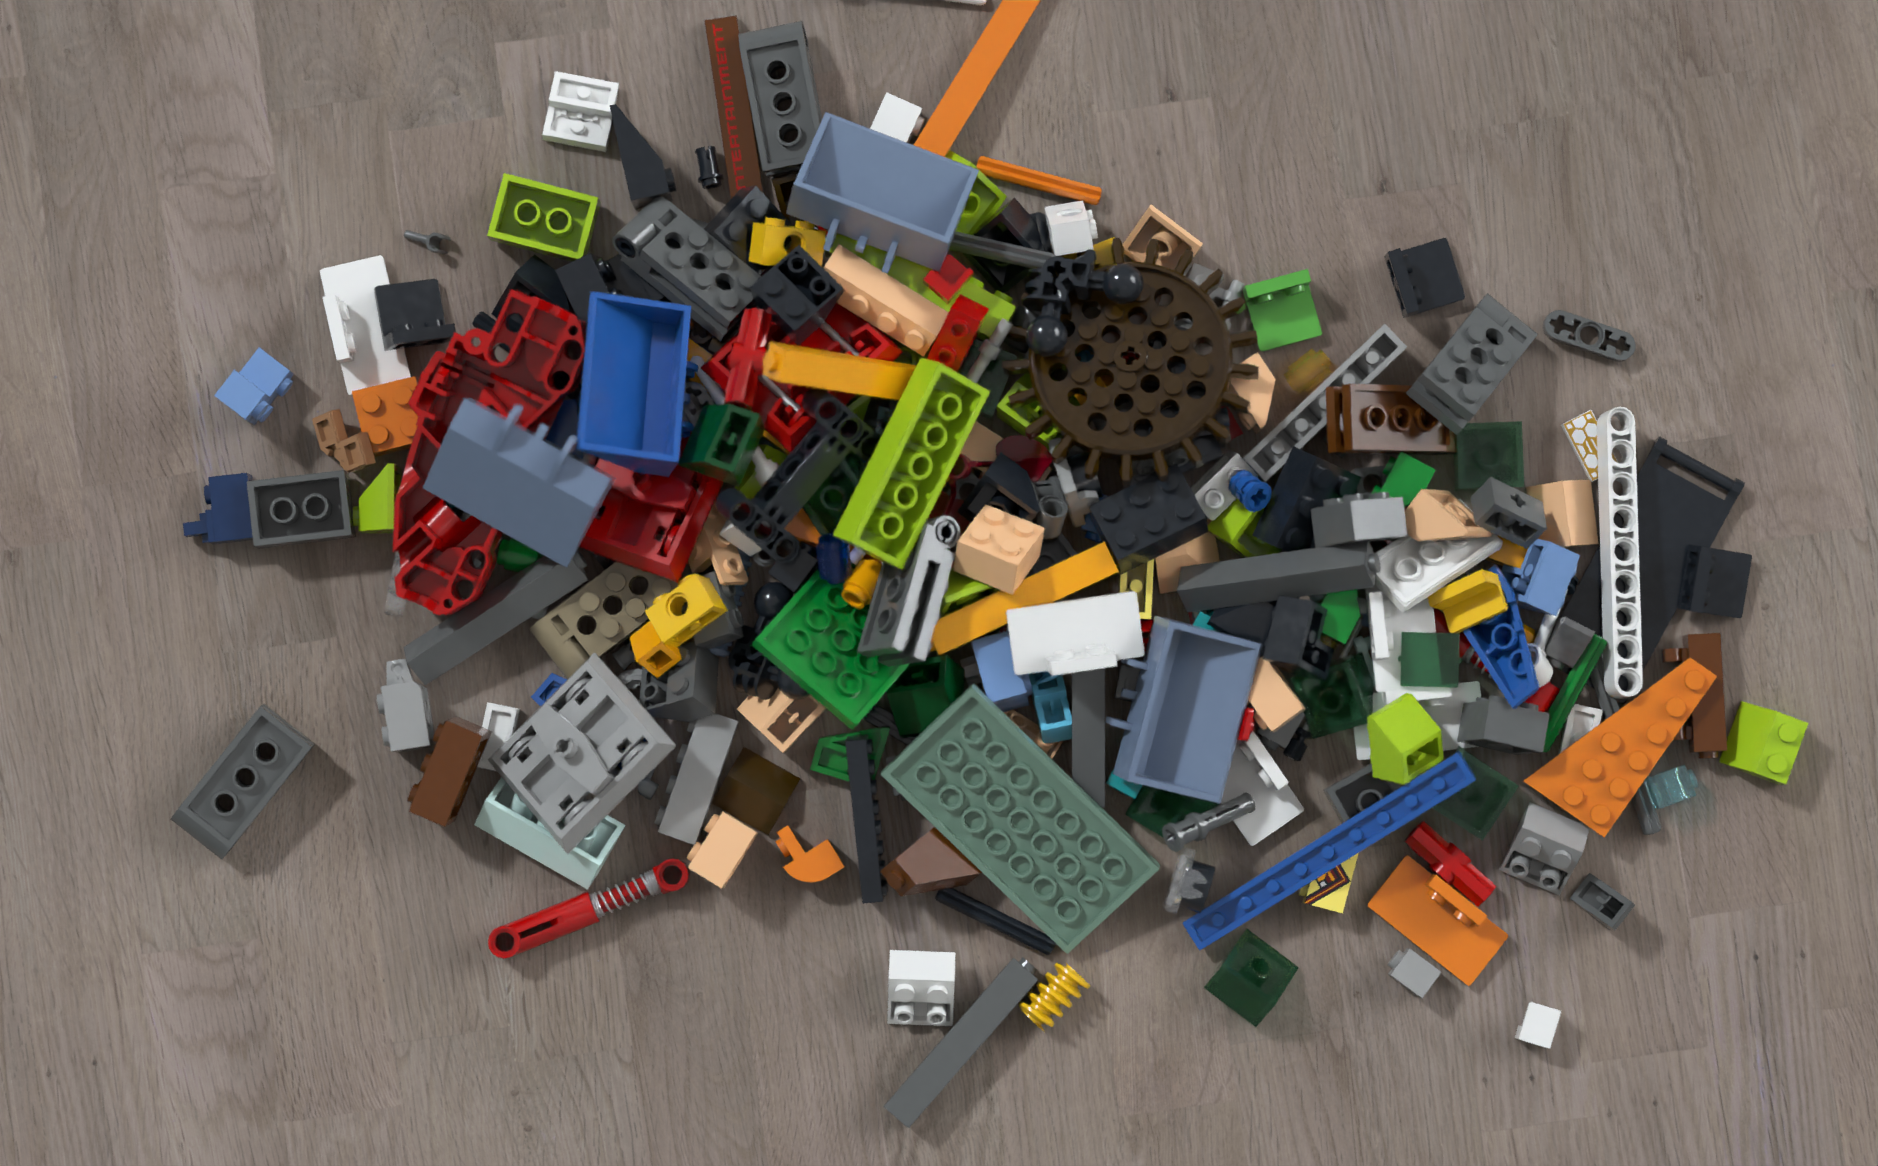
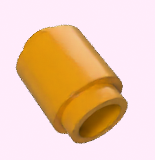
[842,559,882,609]

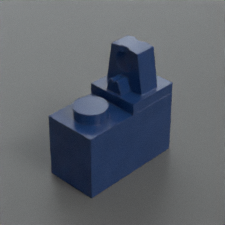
[183,473,253,545]

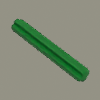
[1543,634,1607,753]

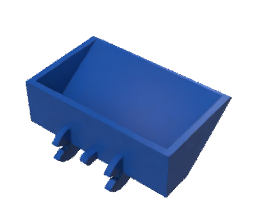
[576,292,699,477]

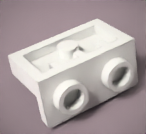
[1191,450,1258,520]

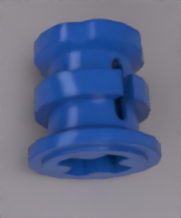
[1228,470,1272,512]

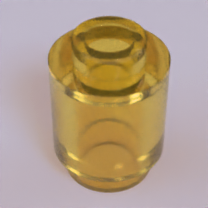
[1283,348,1332,395]

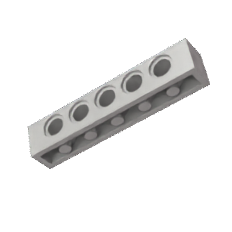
[1243,324,1407,482]

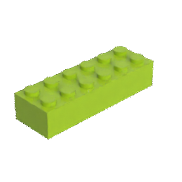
[825,233,1016,341]
[833,358,990,569]

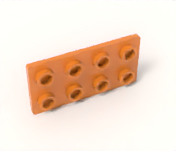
[1367,855,1508,986]

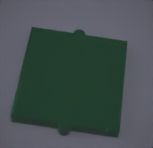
[1397,632,1462,688]

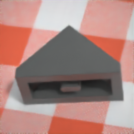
[1570,873,1635,931]

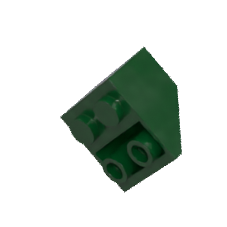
[678,404,765,487]
[886,655,965,738]

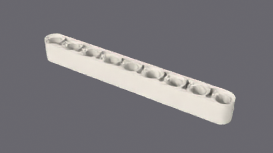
[1597,407,1643,699]

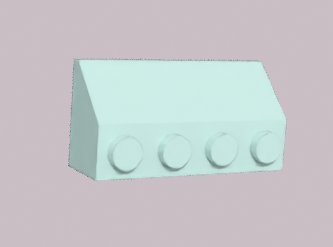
[474,777,626,890]

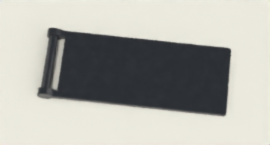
[1546,436,1745,704]

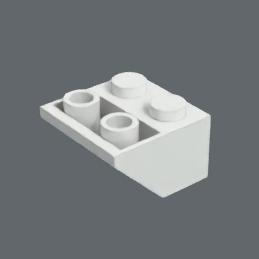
[887,950,955,1026]

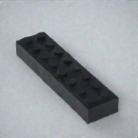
[845,734,888,904]

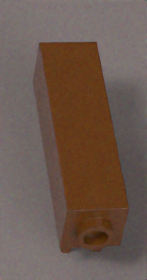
[1662,633,1727,759]

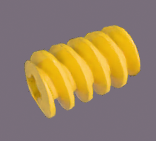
[1018,963,1090,1032]

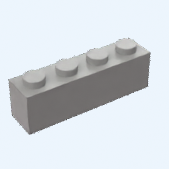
[655,713,739,845]

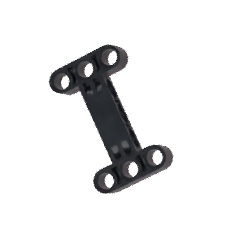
[716,387,881,563]

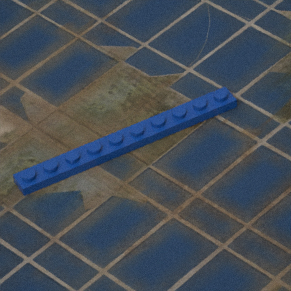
[1182,751,1477,951]

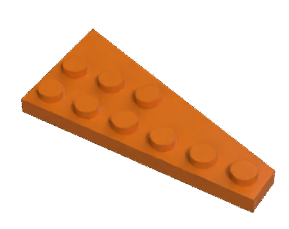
[1523,658,1717,837]

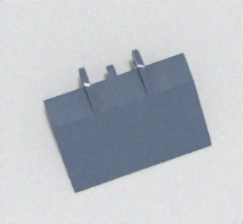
[786,112,979,274]
[423,398,616,568]
[1105,615,1263,803]

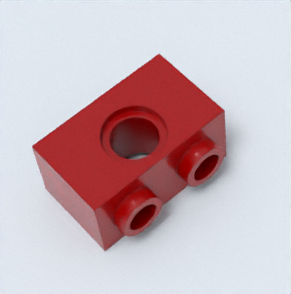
[927,294,989,372]

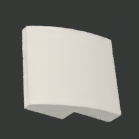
[542,71,619,152]

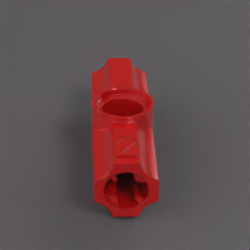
[724,308,772,410]
[1404,821,1497,907]

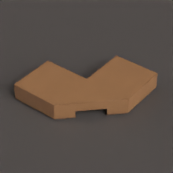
[312,409,376,473]

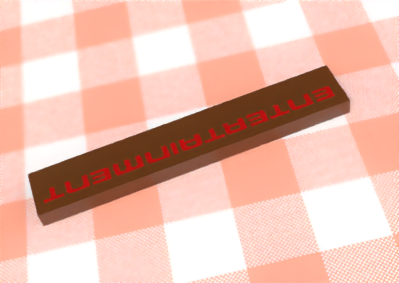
[705,15,763,199]

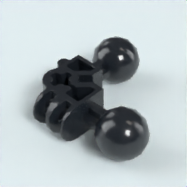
[1022,249,1144,357]
[728,582,810,700]

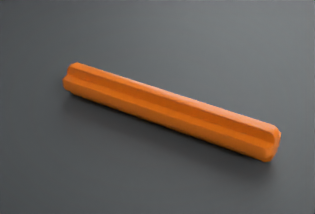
[976,156,1102,205]

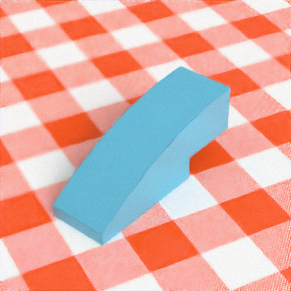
[1028,674,1072,743]

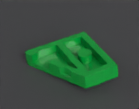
[810,726,891,782]

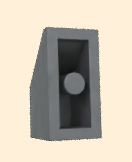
[1545,617,1595,671]

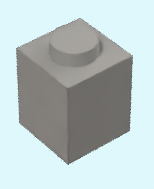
[1388,948,1441,998]

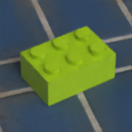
[487,173,601,262]

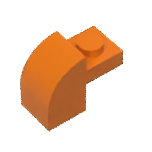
[775,825,845,882]

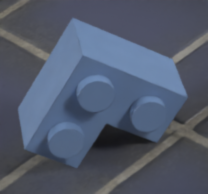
[214,348,294,425]
[1501,539,1580,616]
[971,631,1033,712]

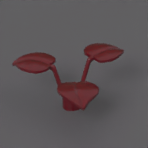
[927,435,1052,536]

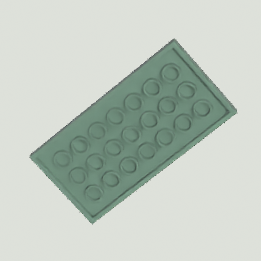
[880,683,1160,954]

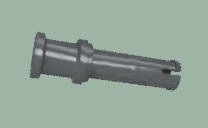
[1162,792,1255,852]

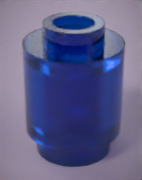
[816,533,852,584]

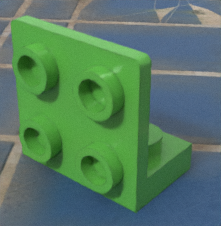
[1242,269,1322,352]

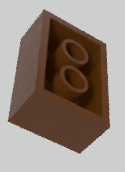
[407,716,492,827]

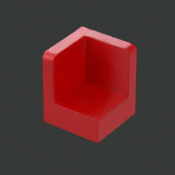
[923,254,974,304]

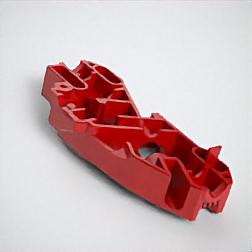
[393,289,587,616]

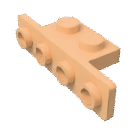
[674,472,748,585]

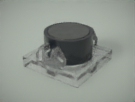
[1162,848,1215,914]

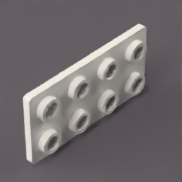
[320,255,411,395]
[1365,585,1441,692]
[1006,591,1144,676]
[1350,681,1481,760]
[1221,731,1304,846]

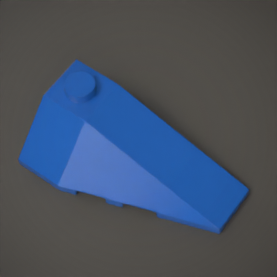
[1463,565,1540,709]

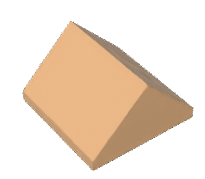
[1123,205,1203,270]
[1525,480,1599,548]

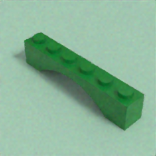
[1315,452,1436,646]

